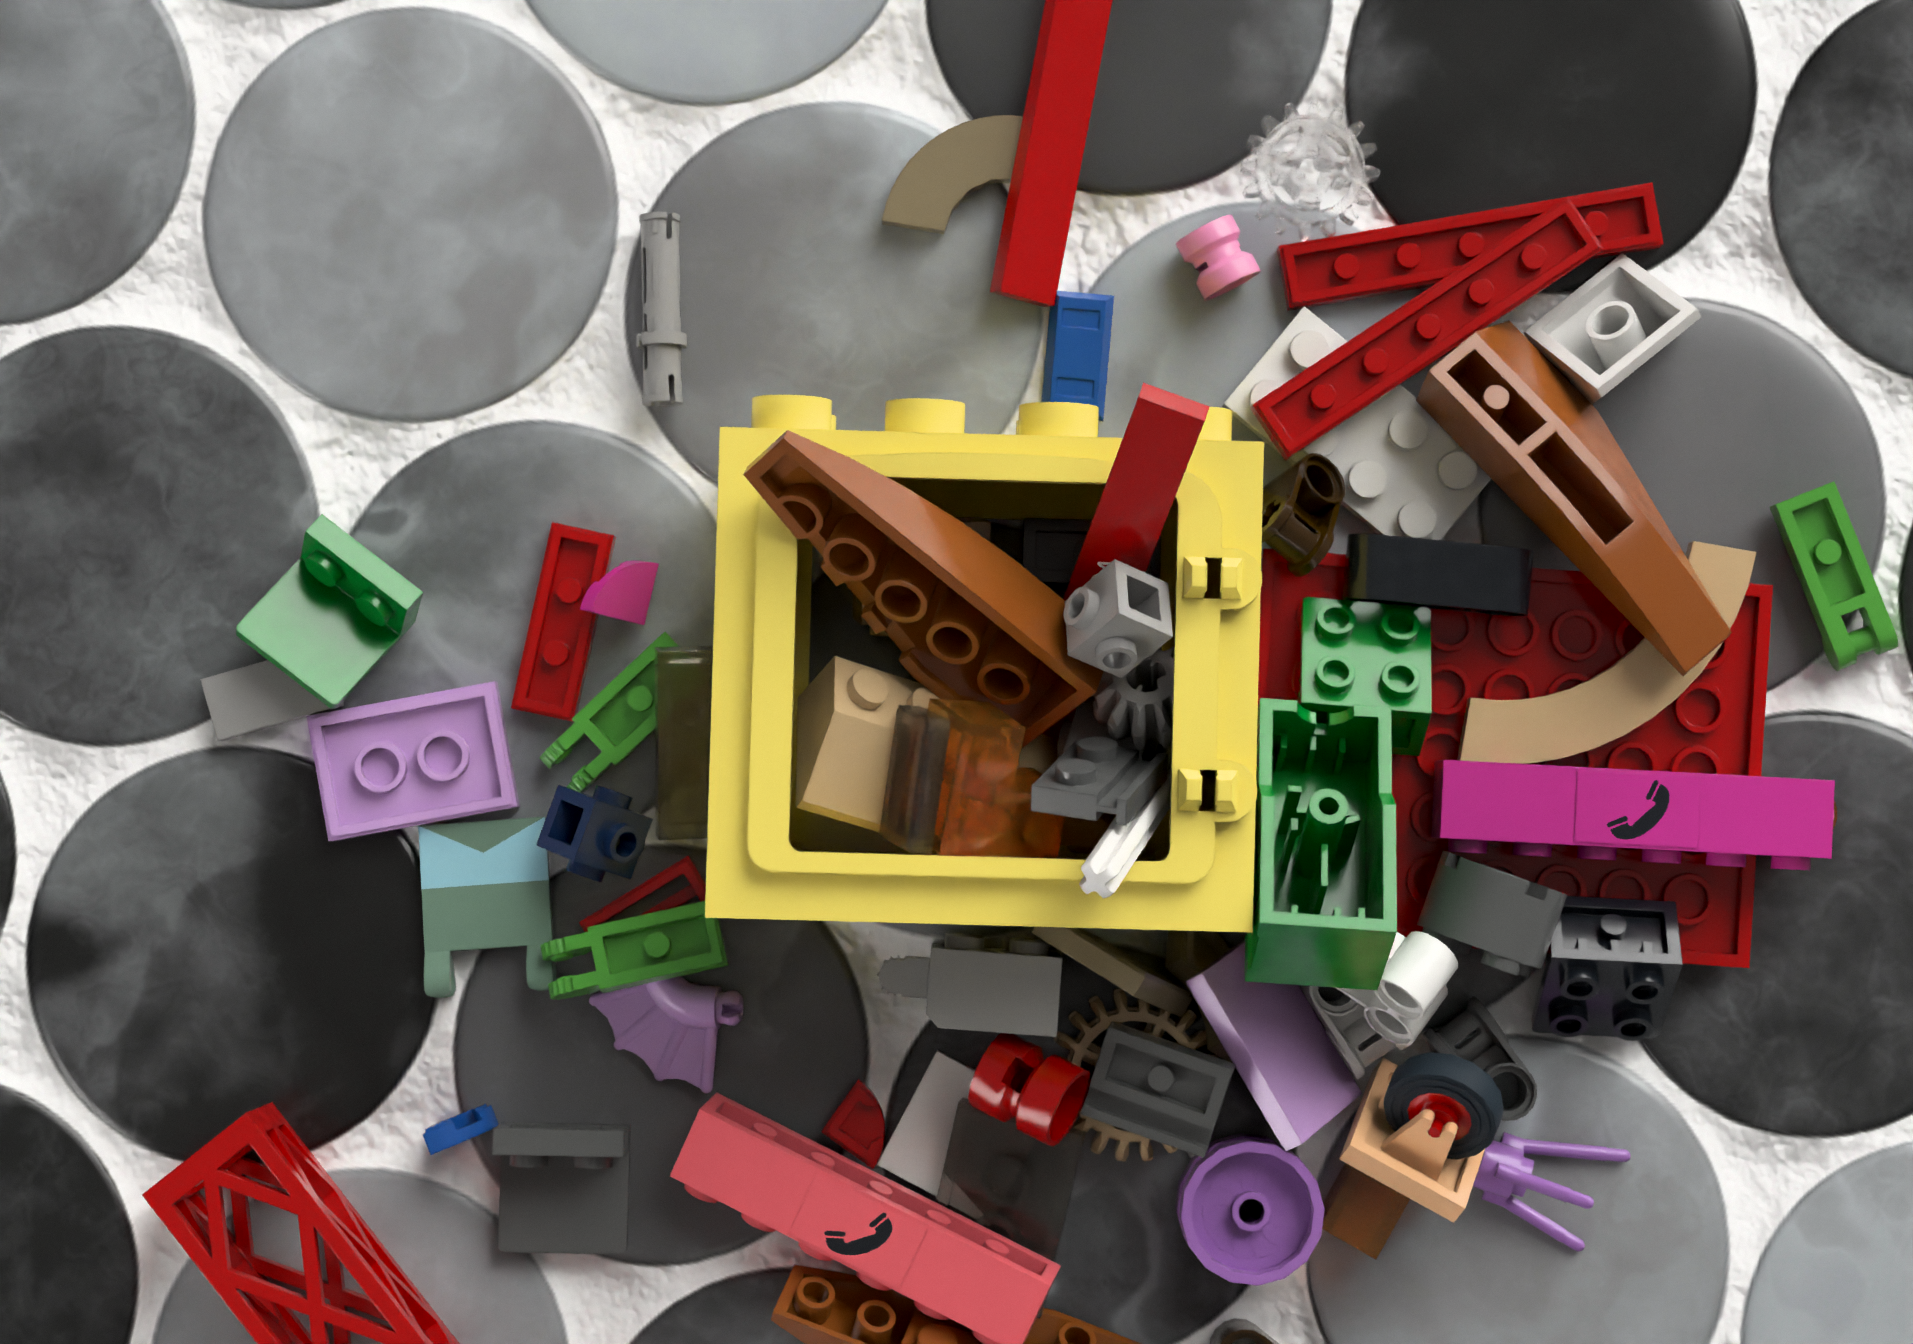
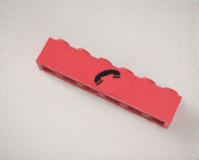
[670,1092,1061,1344]

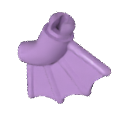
[589,976,743,1093]

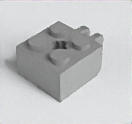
[877,933,1062,1037]

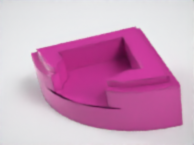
[580,560,659,625]

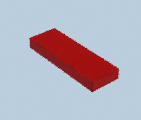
[511,522,616,722]

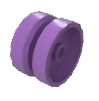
[1175,1133,1325,1286]

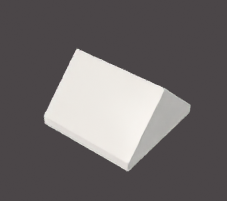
[1524,253,1701,404]

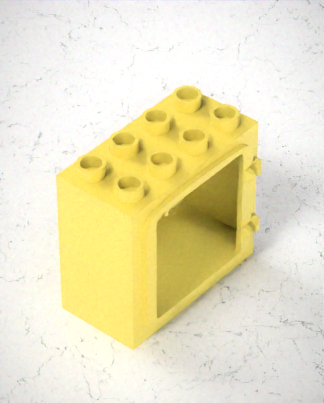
[705,395,1264,933]

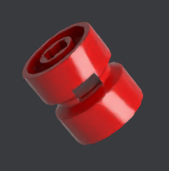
[968,1033,1091,1147]

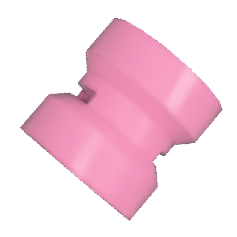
[1176,215,1261,301]

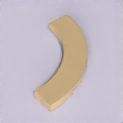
[1457,541,1757,764]

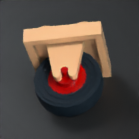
[1339,1052,1503,1223]

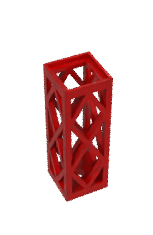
[142,1102,460,1344]

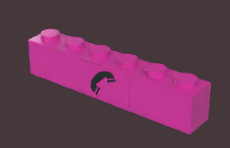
[1431,760,1835,871]

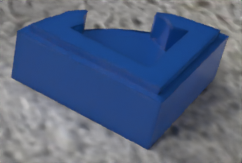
[422,1104,499,1155]

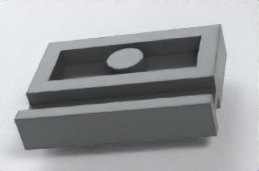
[1031,736,1168,826]
[1080,1021,1236,1158]

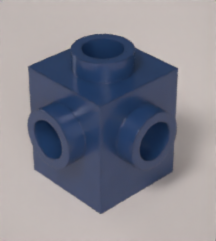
[536,785,653,882]

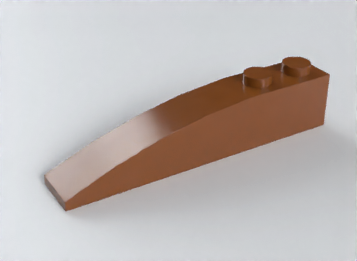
[743,430,1104,756]

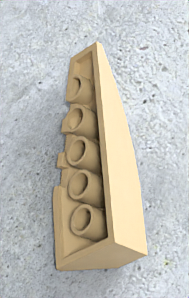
[796,656,1145,857]

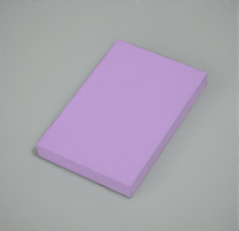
[307,681,520,841]
[1186,939,1362,1151]

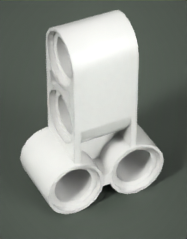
[1336,931,1458,1046]

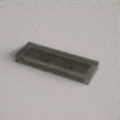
[655,646,713,840]

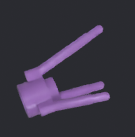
[1473,1132,1631,1252]

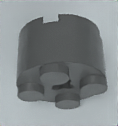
[1417,850,1567,978]

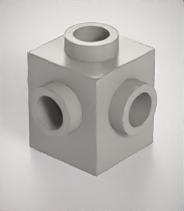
[1064,559,1173,678]

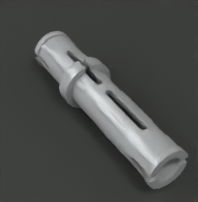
[636,212,687,407]

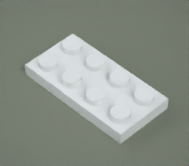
[1222,306,1491,540]

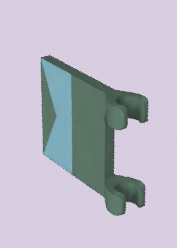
[418,817,557,998]

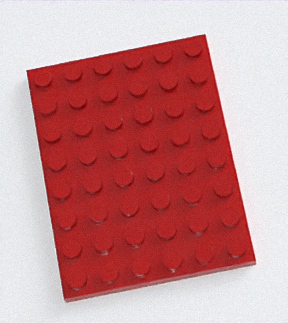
[1258,548,1773,968]

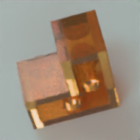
[904,698,1066,858]

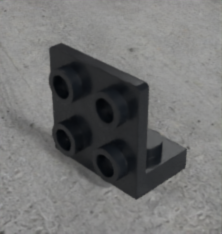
[1531,896,1683,1041]

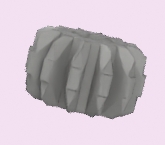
[1092,647,1174,752]

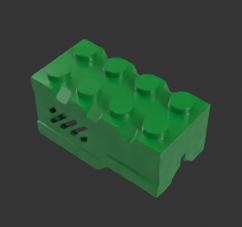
[1245,698,1397,990]

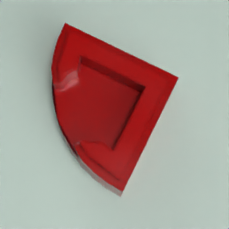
[821,1079,885,1169]

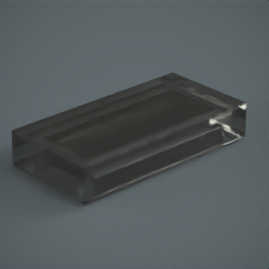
[879,705,951,854]

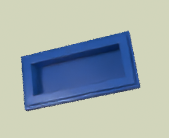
[1041,291,1114,422]

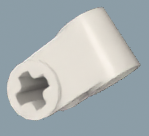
[1301,985,1408,1080]

